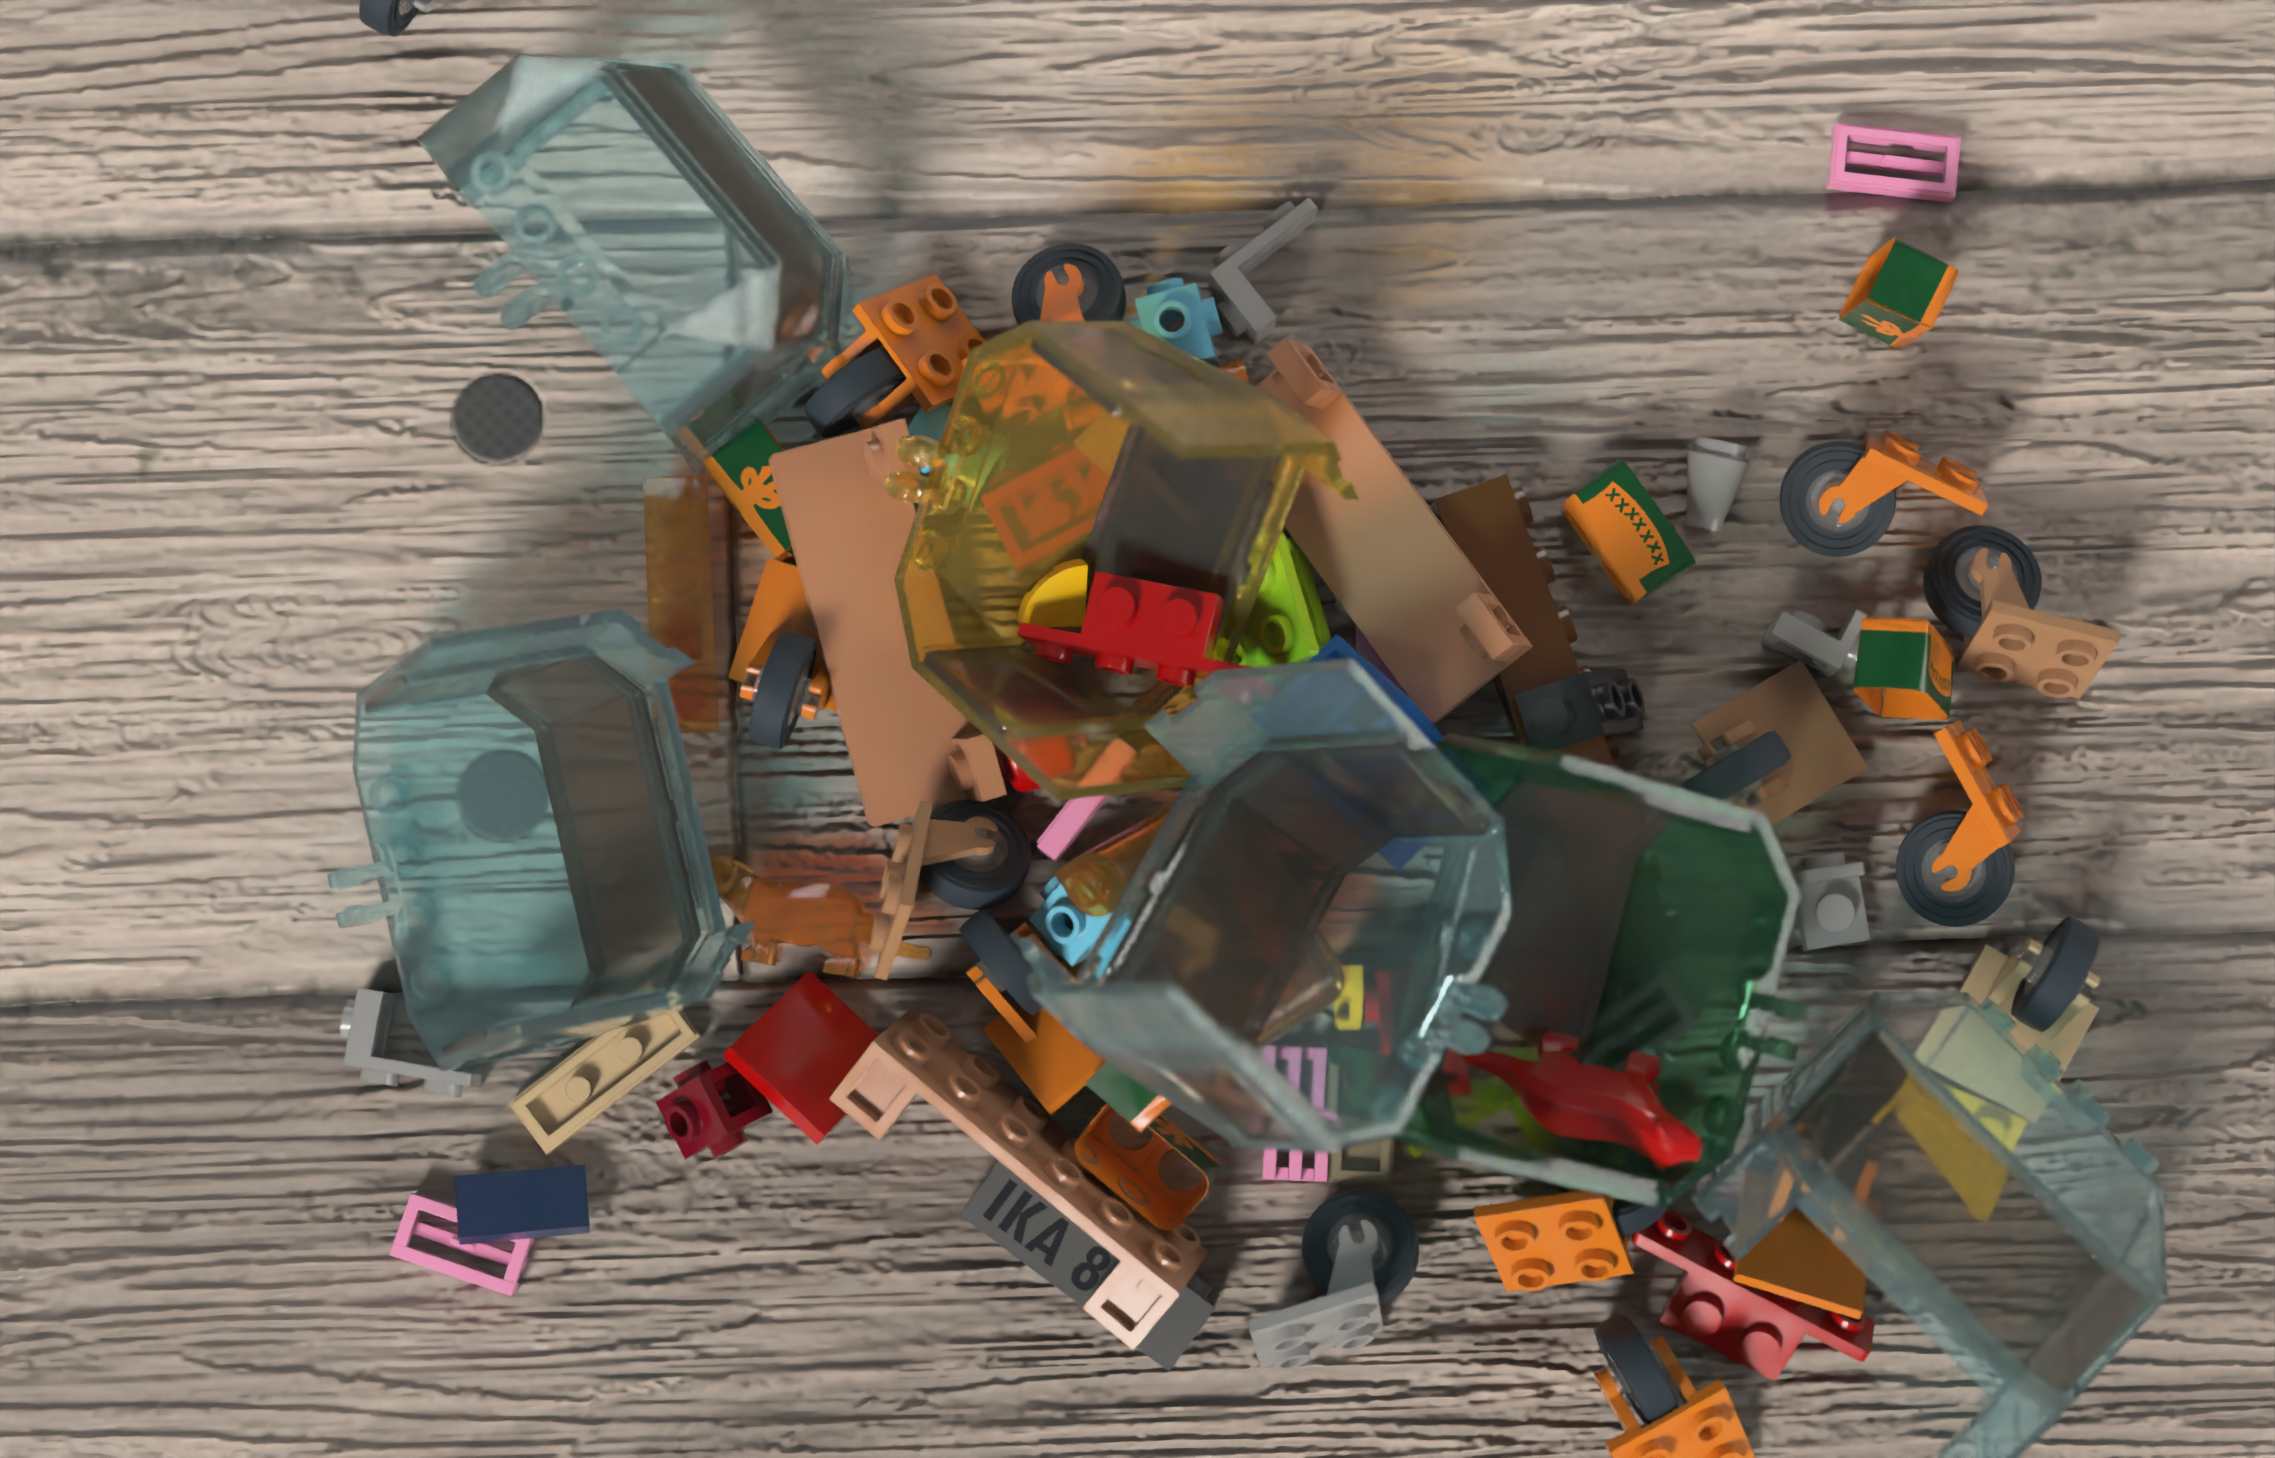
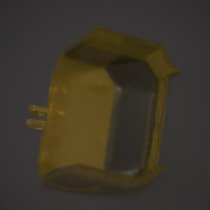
[883,321,1358,801]

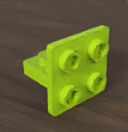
[1200,532,1331,674]

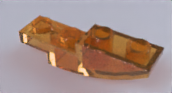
[643,475,719,735]

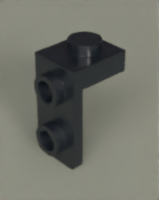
[1515,669,1645,757]

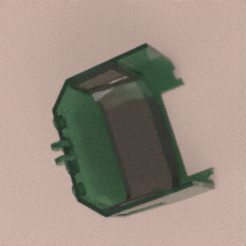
[1329,733,1810,1208]

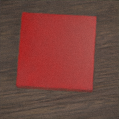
[723,971,880,1145]

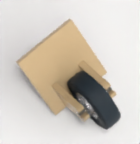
[1922,917,2100,1121]

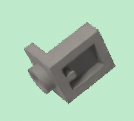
[1761,609,1868,679]
[1790,853,1871,951]

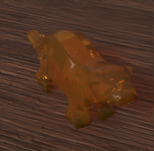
[688,855,932,978]

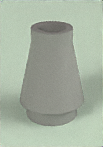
[1684,437,1750,533]

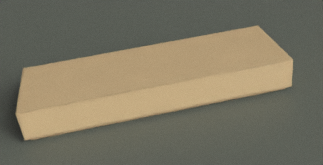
[508,985,703,1154]

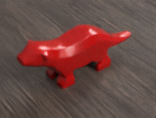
[1465,1031,1703,1170]

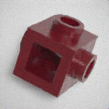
[656,1060,773,1160]

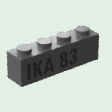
[959,1161,1216,1372]

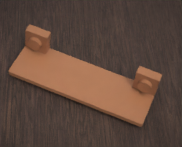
[1220,338,1533,723]
[768,418,1007,827]
[829,1008,1208,1350]

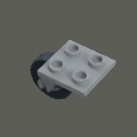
[1247,1190,1419,1370]

